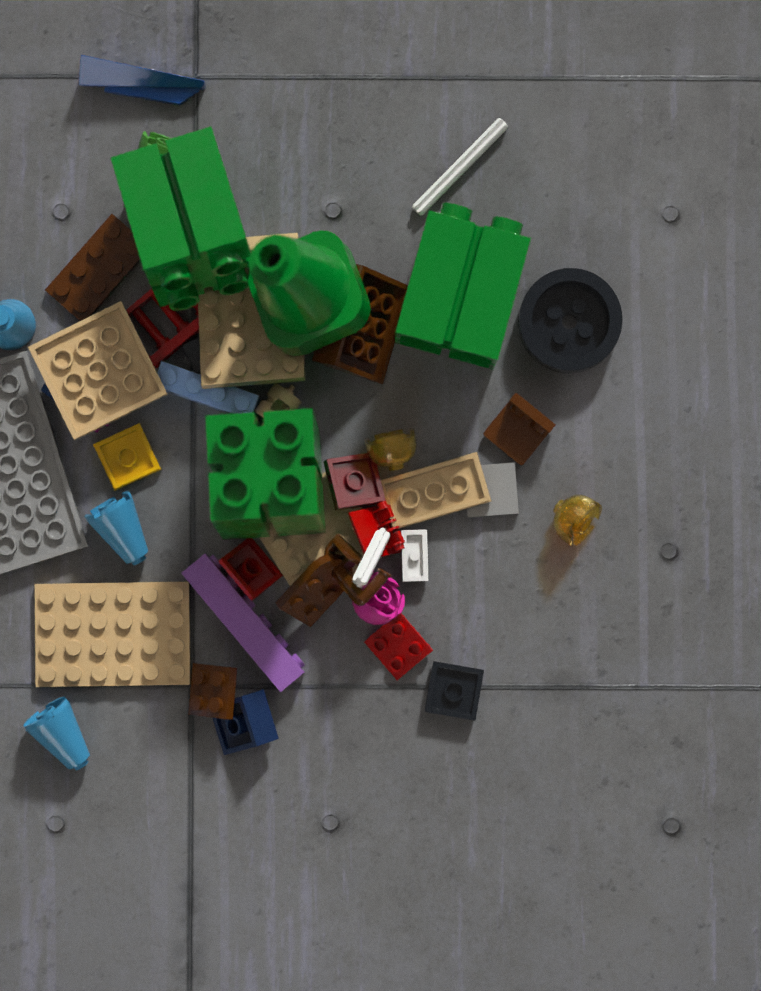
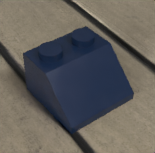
[212,689,279,755]

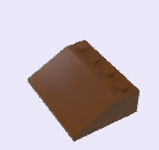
[312,264,408,384]

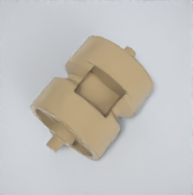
[254,383,302,426]

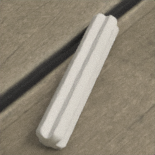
[352,528,390,587]

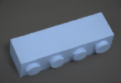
[157,361,260,414]

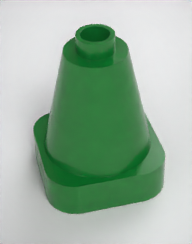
[248,230,371,356]

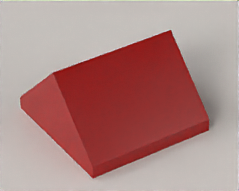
[218,538,283,601]

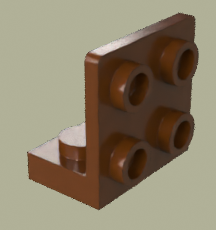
[483,393,556,466]

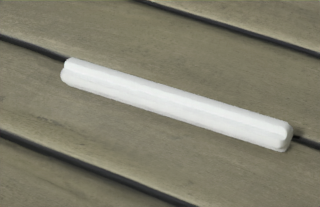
[412,118,508,216]

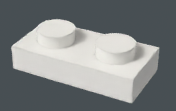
[401,530,428,582]

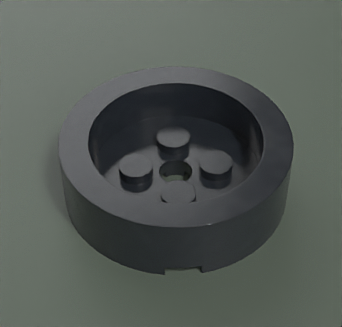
[518,268,623,374]

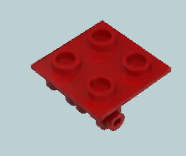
[348,501,406,557]
[364,613,433,681]

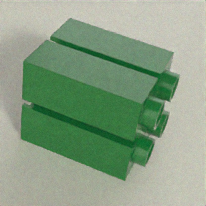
[110,126,251,311]
[395,202,531,370]
[205,408,326,540]

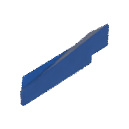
[79,55,206,106]

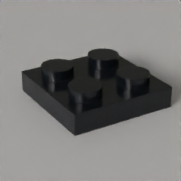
[424,661,484,721]

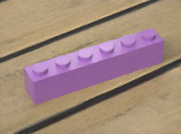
[181,553,305,692]

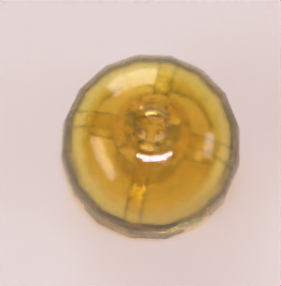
[364,428,417,471]
[553,494,602,547]

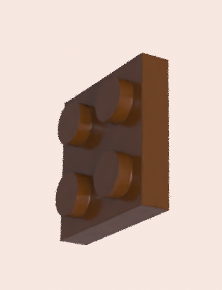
[188,663,237,720]

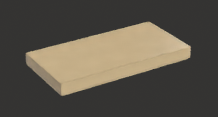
[381,452,492,528]

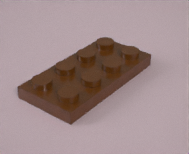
[45,214,141,321]

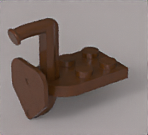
[275,534,392,627]

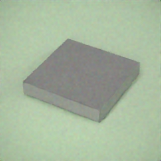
[467,462,519,518]

